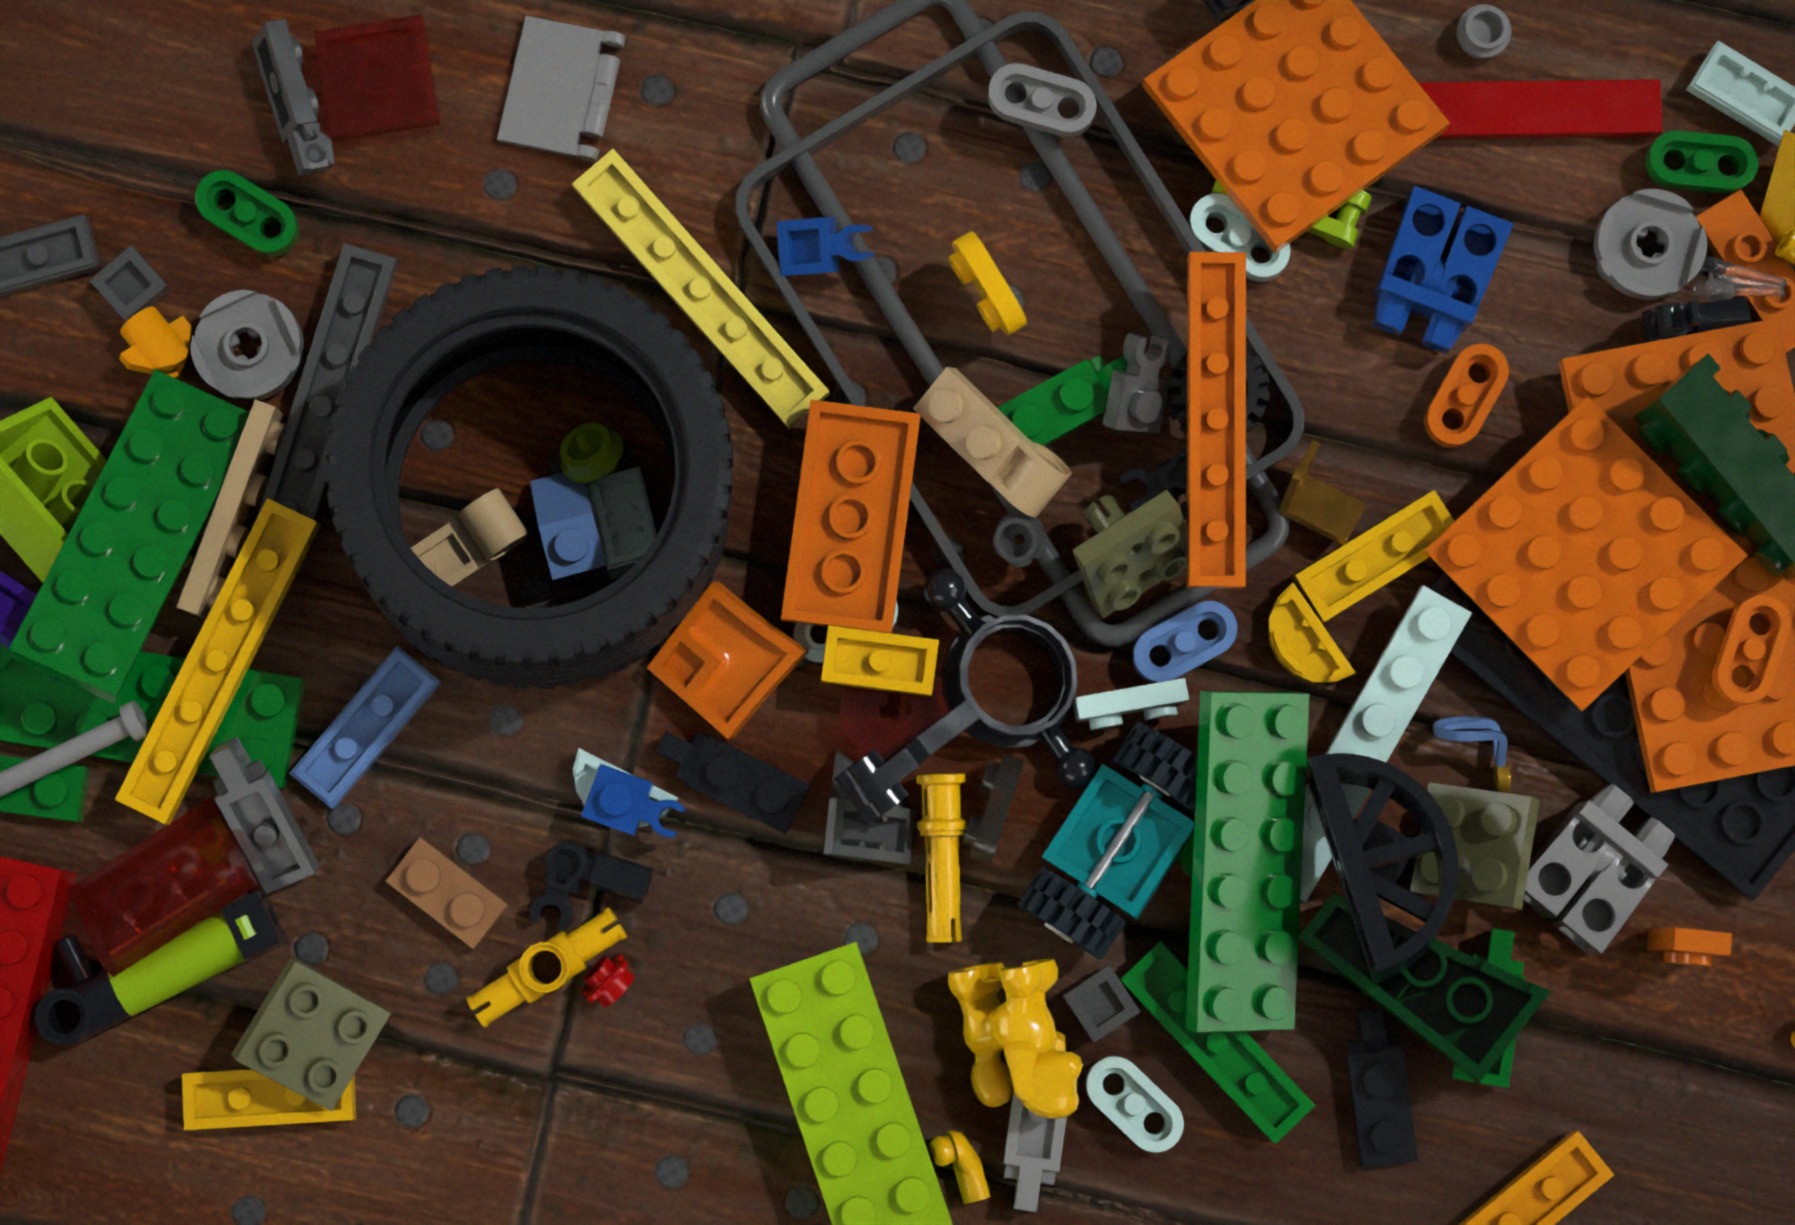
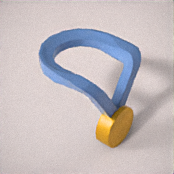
[1433,716,1511,793]

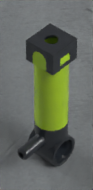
[34,891,290,1045]

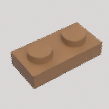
[385,837,510,949]

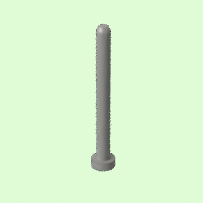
[0,700,150,797]

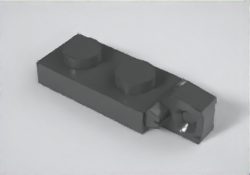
[251,19,335,176]
[209,736,320,894]

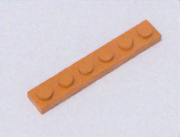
[1187,252,1246,589]

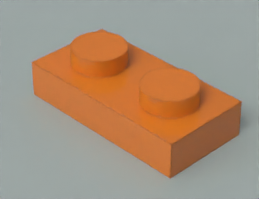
[1647,927,1732,966]

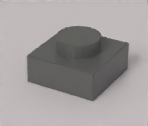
[90,245,171,322]
[1062,965,1140,1043]

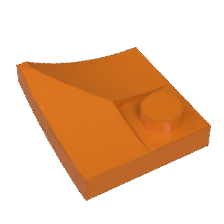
[646,582,809,739]

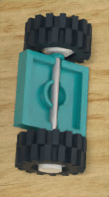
[1017,722,1197,960]

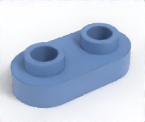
[1132,601,1237,683]

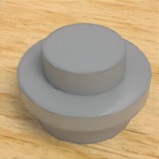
[1456,4,1511,59]

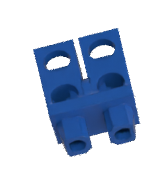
[1372,186,1514,354]

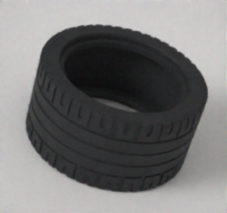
[325,266,733,689]

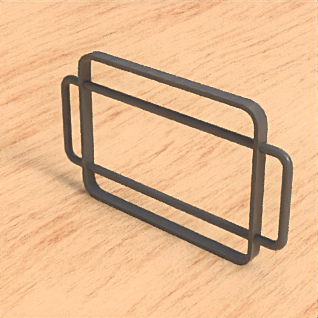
[736,0,1304,647]

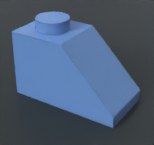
[530,473,609,587]

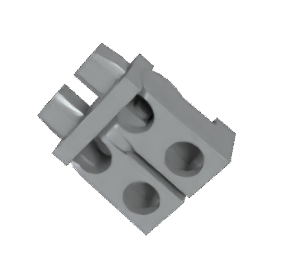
[1523,784,1675,955]

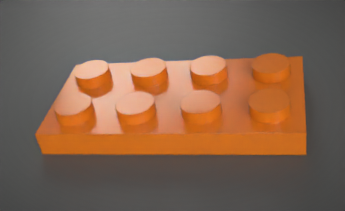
[781,399,921,634]

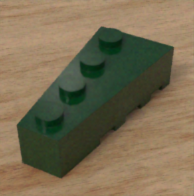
[1633,353,1795,580]
[1298,893,1551,1084]

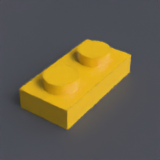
[821,625,939,697]

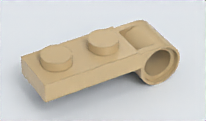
[913,367,1072,518]
[411,488,530,588]

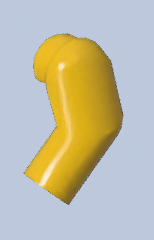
[930,1130,991,1205]

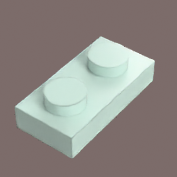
[1072,678,1189,730]

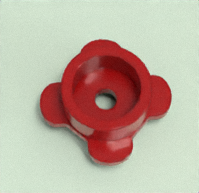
[582,953,635,1008]

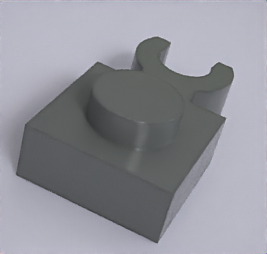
[1103,333,1171,433]

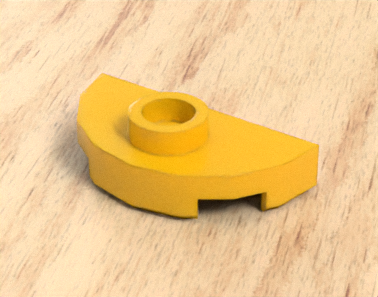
[1268,582,1356,683]

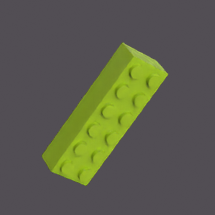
[749,942,953,1225]

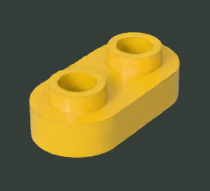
[948,231,1028,336]

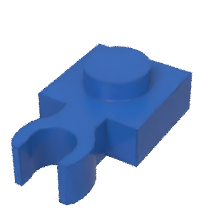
[776,217,874,276]
[581,764,686,838]

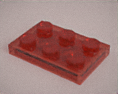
[69,798,258,977]

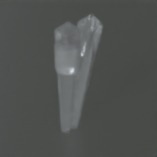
[1694,256,1787,300]

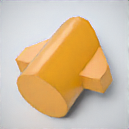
[119,306,191,378]

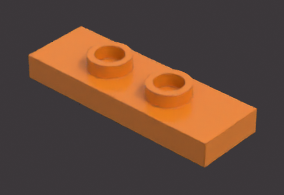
[1696,189,1795,353]

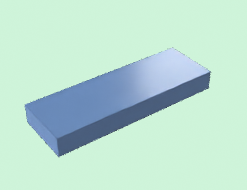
[289,646,442,809]

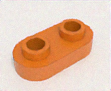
[1424,343,1509,448]
[1712,595,1792,705]

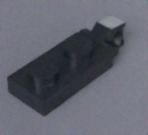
[656,732,811,835]
[1344,1008,1418,1168]

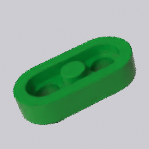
[1645,130,1759,194]
[195,170,300,257]

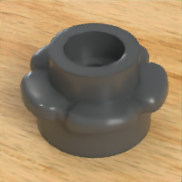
[993,513,1047,567]

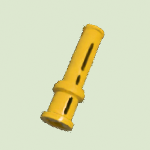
[916,774,967,942]

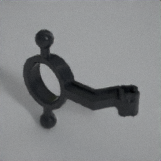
[834,568,1097,825]

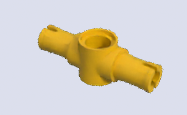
[466,907,628,1028]

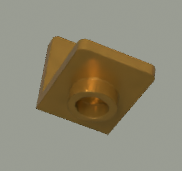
[1278,440,1366,544]

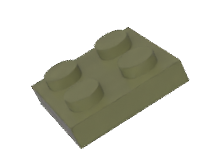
[1410,782,1540,910]

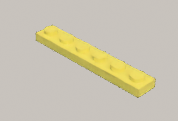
[572,149,830,430]

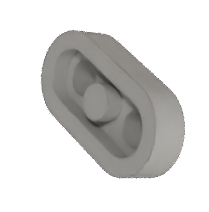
[988,63,1097,137]

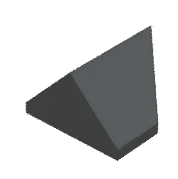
[824,747,916,865]

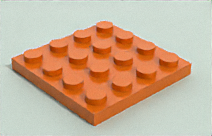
[1142,0,1450,254]
[1425,396,1748,712]

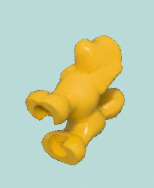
[948,959,1083,1119]

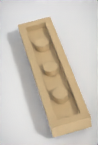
[177,400,286,619]

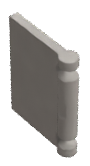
[497,16,626,162]

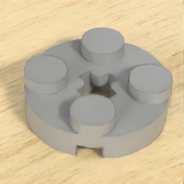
[1594,189,1707,300]
[190,290,304,401]

